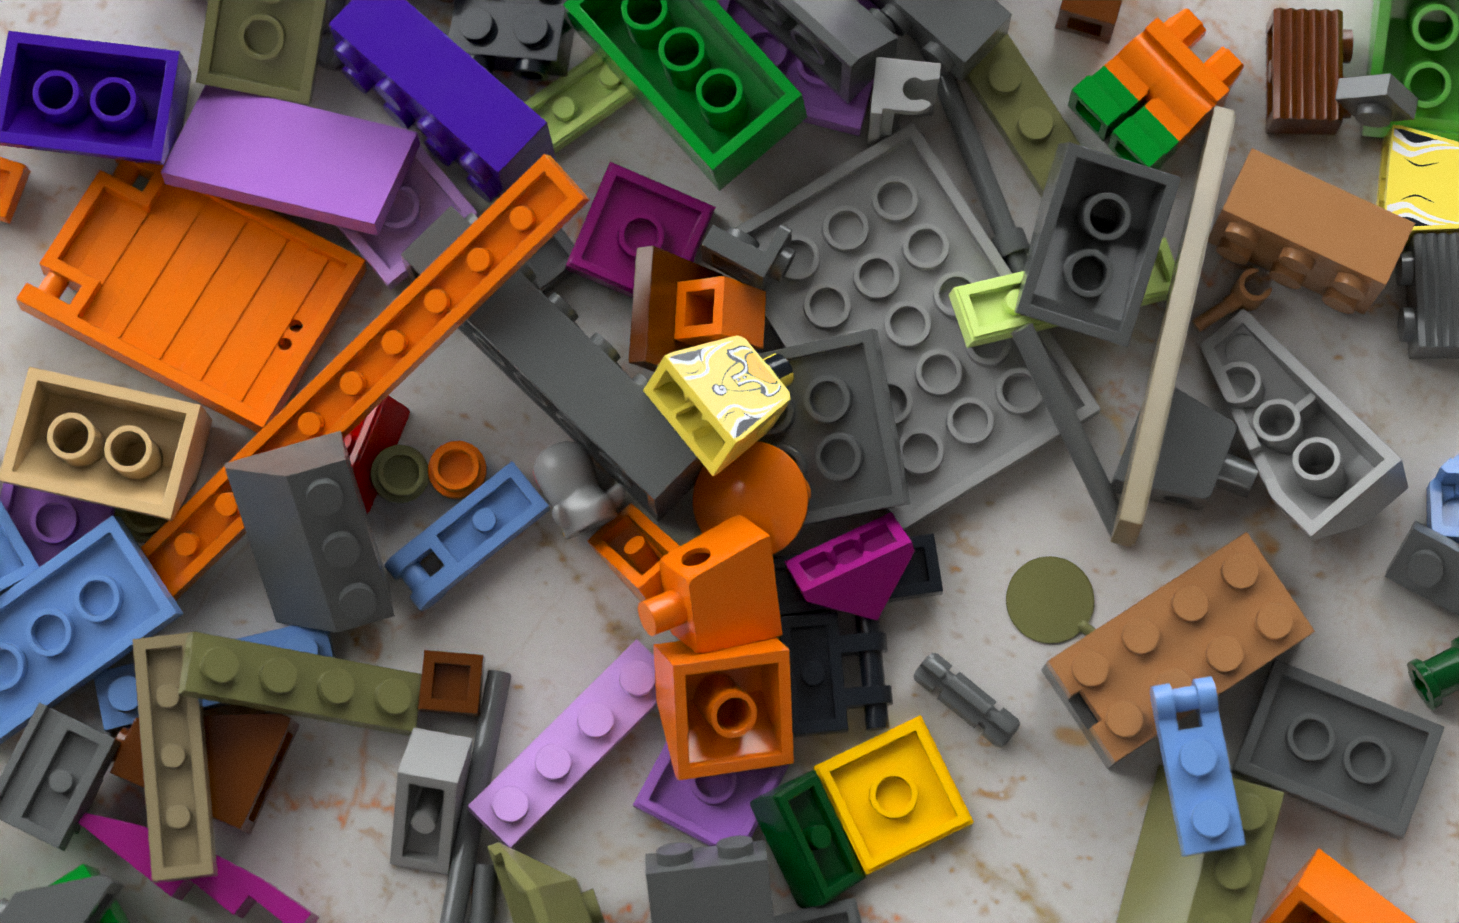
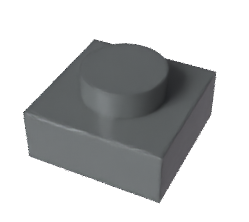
[1335,73,1418,128]

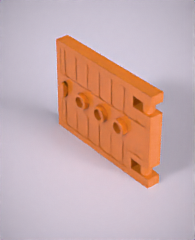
[16,158,367,433]

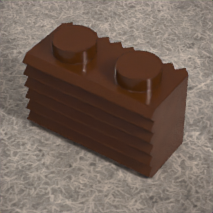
[1265,7,1353,135]

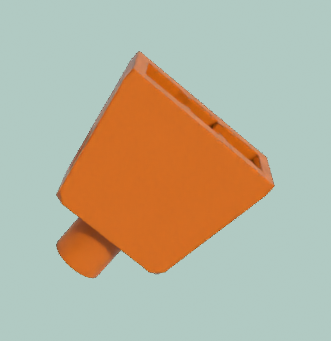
[638,514,783,654]

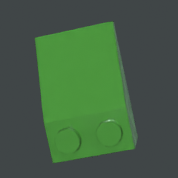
[1361,0,1459,142]

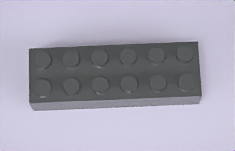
[400,206,704,522]

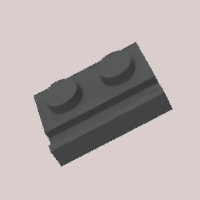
[0,702,121,851]

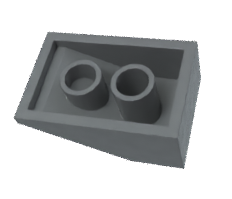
[1014,142,1182,347]

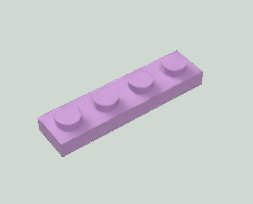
[468,639,657,849]

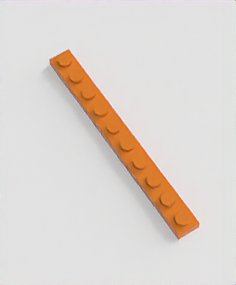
[141,154,590,601]

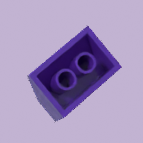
[0,31,192,165]

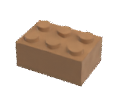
[1208,148,1415,315]

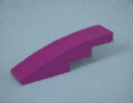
[78,813,319,923]

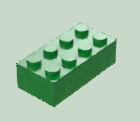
[563,0,807,191]

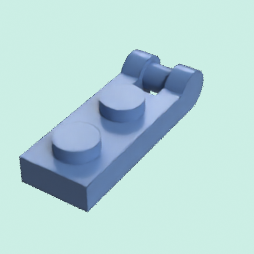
[384,461,550,612]
[1150,676,1246,857]

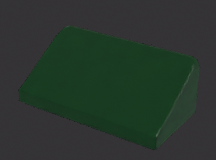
[750,770,866,908]

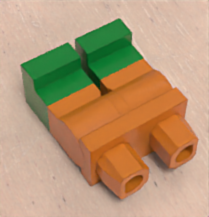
[1068,8,1244,170]

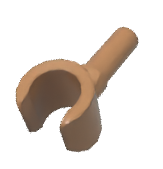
[1192,268,1272,332]

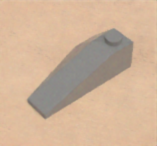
[1200,308,1408,541]

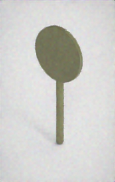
[1006,556,1096,644]

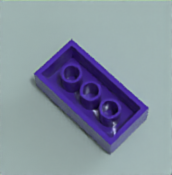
[328,0,557,203]

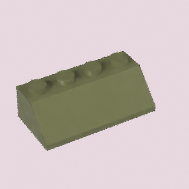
[1115,765,1285,923]

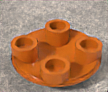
[693,441,811,554]

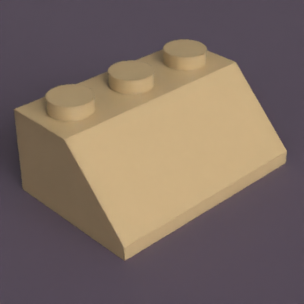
[0,367,213,521]

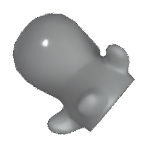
[533,441,625,539]

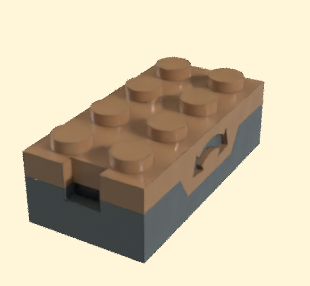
[1041,532,1315,769]

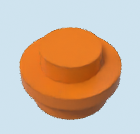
[428,441,487,500]

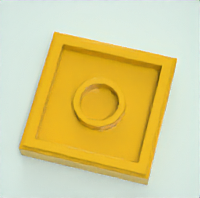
[813,715,974,876]

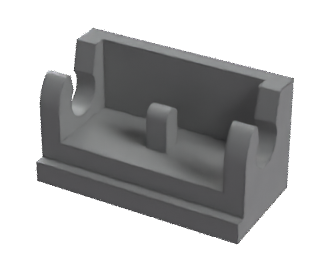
[867,57,941,148]

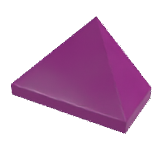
[784,512,915,621]

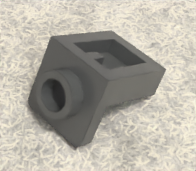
[702,224,796,291]

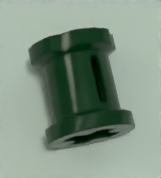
[1407,637,1459,710]

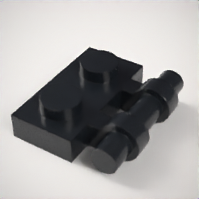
[779,612,893,737]

